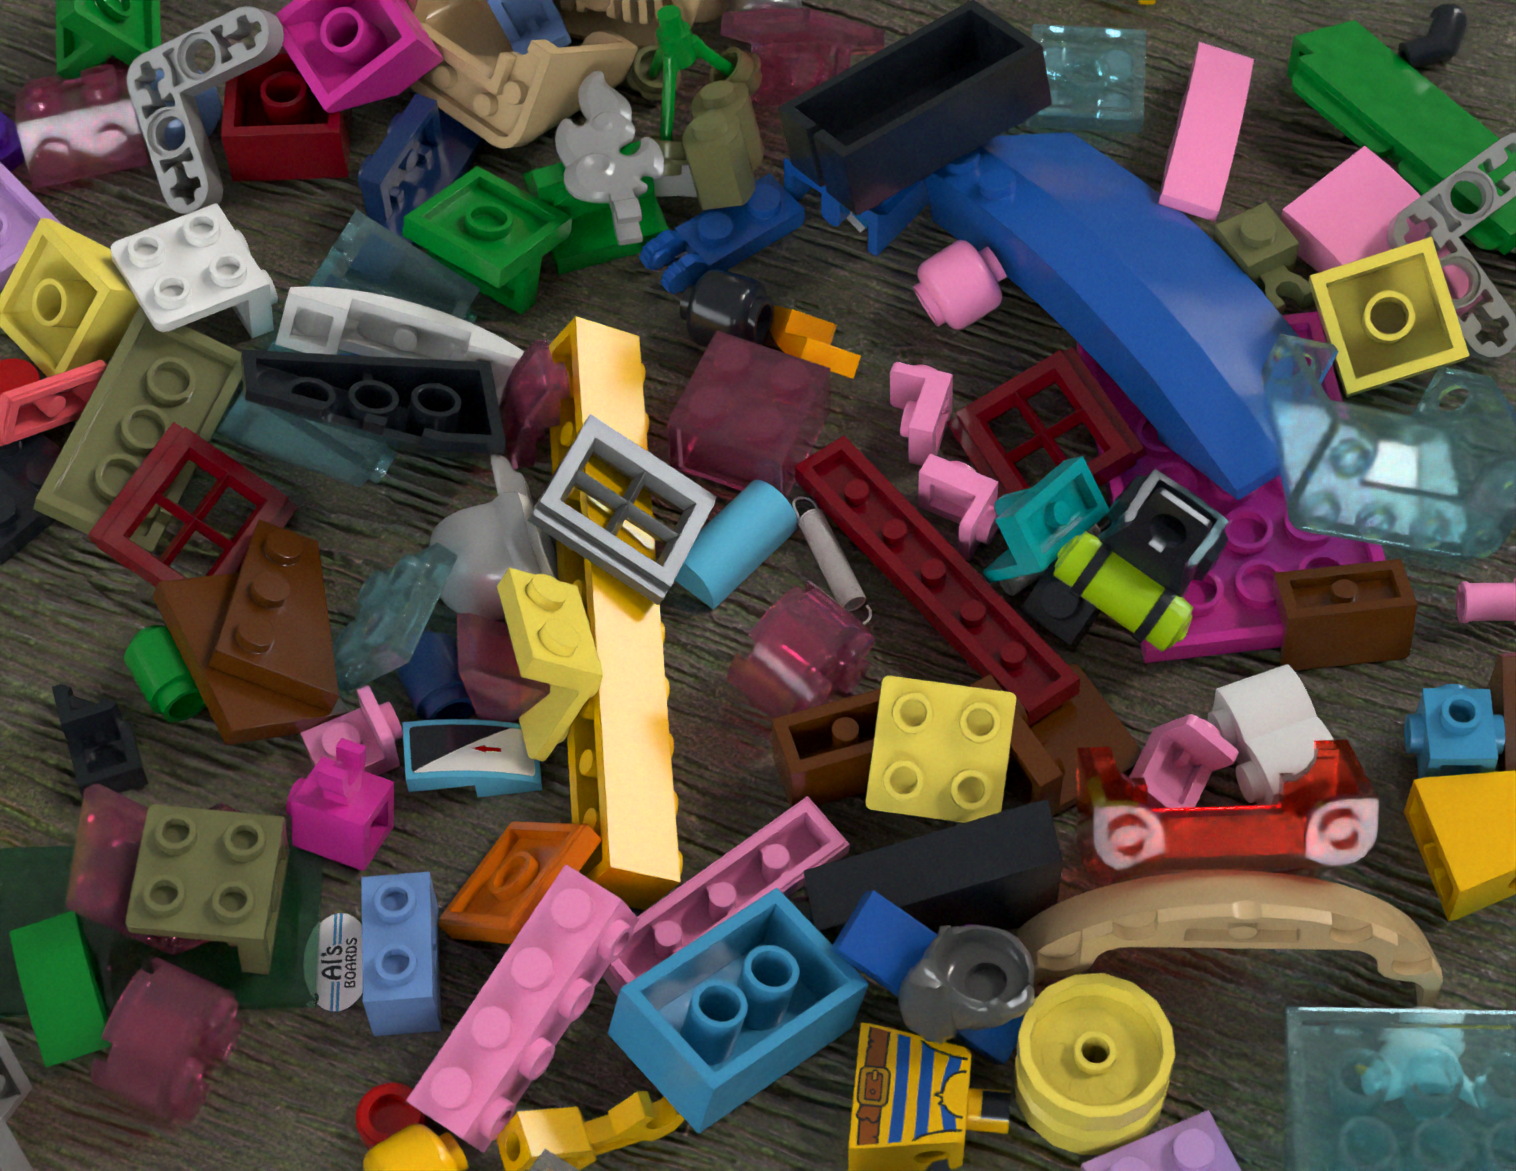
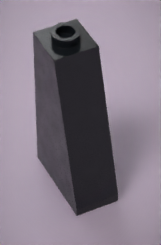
[793,800,1063,945]

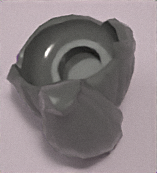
[898,924,1035,1045]

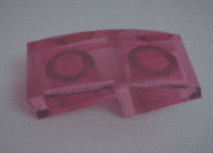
[499,339,570,470]

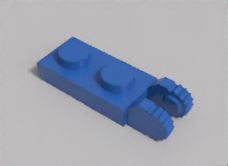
[639,173,805,295]

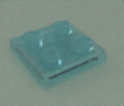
[1026,24,1147,133]
[333,542,458,692]

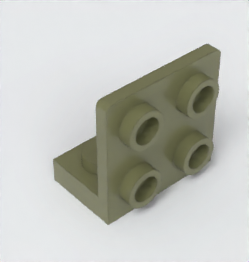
[126,804,290,975]

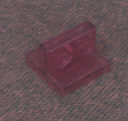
[720,8,885,105]

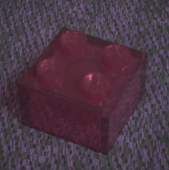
[667,331,831,499]

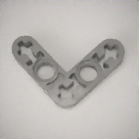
[127,6,284,214]
[1387,133,1516,360]

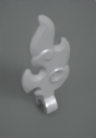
[555,71,664,246]

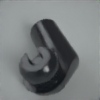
[1398,4,1468,69]

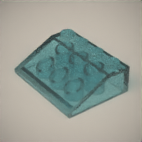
[1284,1007,1516,1171]

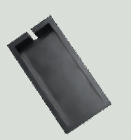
[777,0,1053,216]

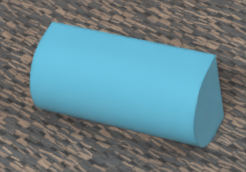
[675,479,797,610]

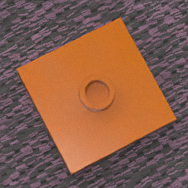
[437,821,602,944]

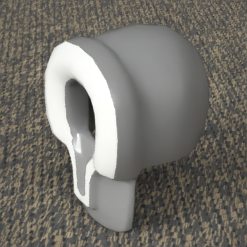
[429,454,558,622]

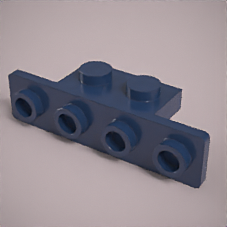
[340,93,486,282]

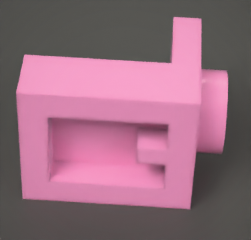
[890,362,953,466]
[300,685,403,776]

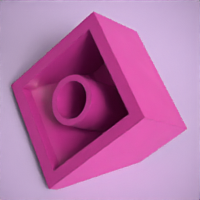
[275,0,444,114]

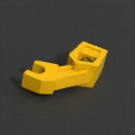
[496,1091,685,1171]

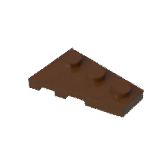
[208,519,339,712]

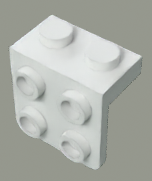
[110,203,278,339]

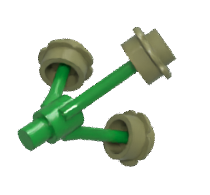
[626,5,762,176]

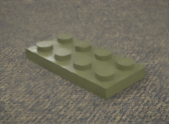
[33,306,243,554]

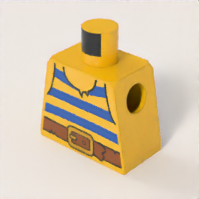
[848,1023,1011,1171]

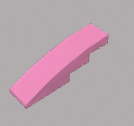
[1158,42,1254,222]

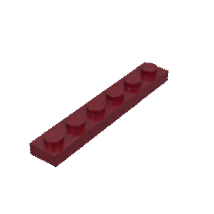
[794,436,1080,726]

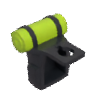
[1053,469,1229,652]

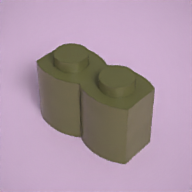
[682,80,764,210]

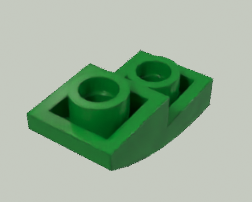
[9,908,116,1068]

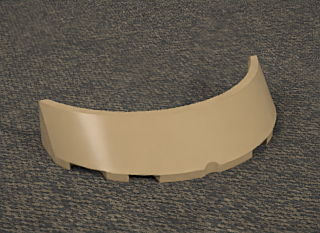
[1017,870,1443,1008]

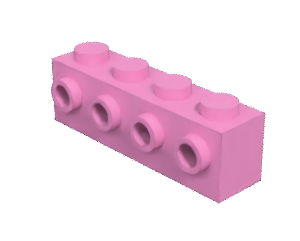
[406,864,639,1153]

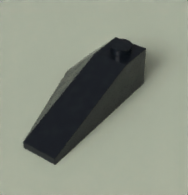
[241,349,506,459]

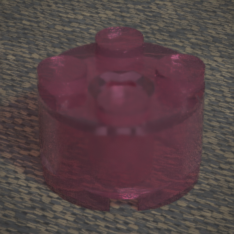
[727,581,876,718]
[91,957,243,1122]

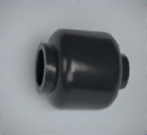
[680,269,774,355]

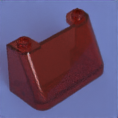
[1077,739,1379,883]

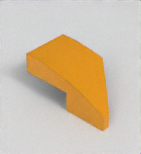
[770,305,861,379]

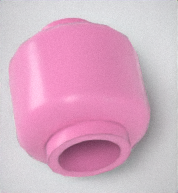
[913,240,1007,331]

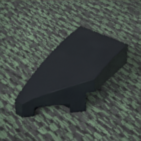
[52,684,148,804]

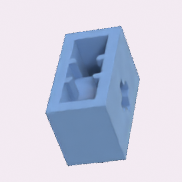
[361,872,442,1037]

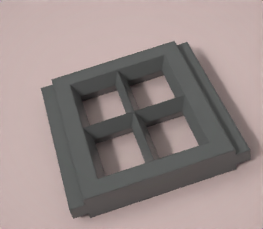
[527,414,717,605]

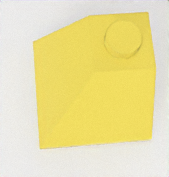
[0,218,140,377]

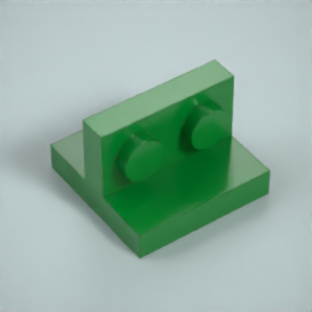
[55,0,161,84]
[523,141,669,275]
[402,166,573,315]

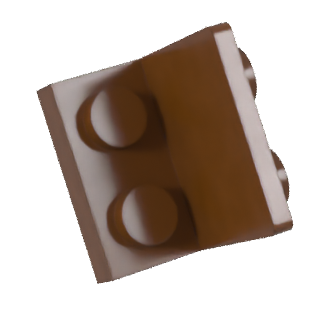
[969,663,1142,816]

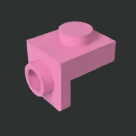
[918,453,999,561]
[1123,714,1239,829]

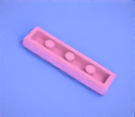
[602,796,850,997]

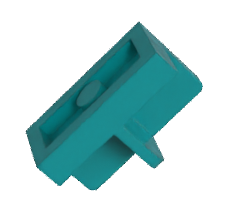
[983,456,1109,583]

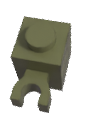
[1213,202,1313,315]

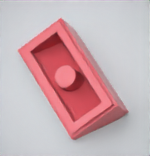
[0,359,107,446]

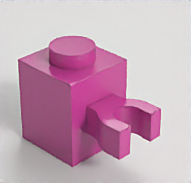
[286,738,394,871]

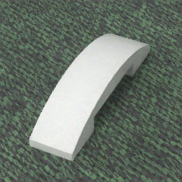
[275,286,529,411]

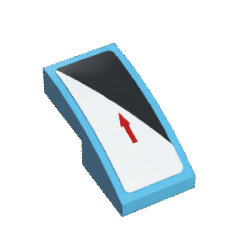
[402,719,543,798]

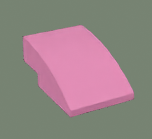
[1281,146,1483,317]

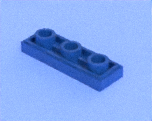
[830,890,1025,1065]

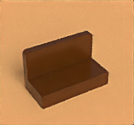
[1272,559,1417,671]

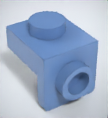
[486,0,572,55]

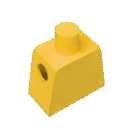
[1404,771,1516,921]

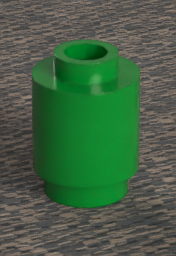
[124,625,206,722]

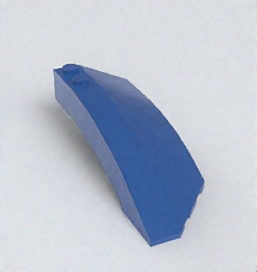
[925,132,1303,500]

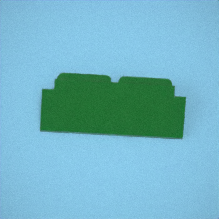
[1287,20,1516,255]

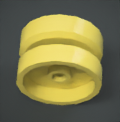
[1014,973,1175,1155]

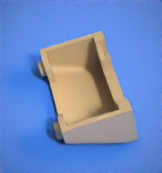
[405,0,638,149]

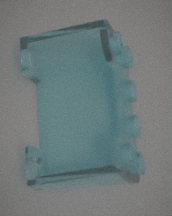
[1261,334,1516,560]

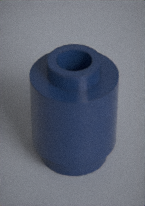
[394,631,477,720]

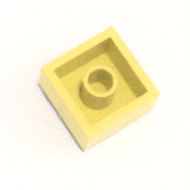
[1308,236,1469,398]

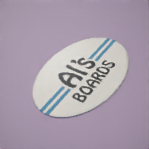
[304,913,363,1012]

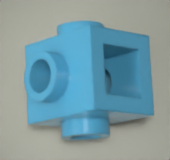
[1404,684,1505,778]

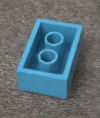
[608,887,869,1134]

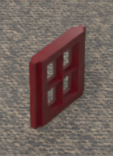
[946,346,1147,500]
[87,422,298,587]

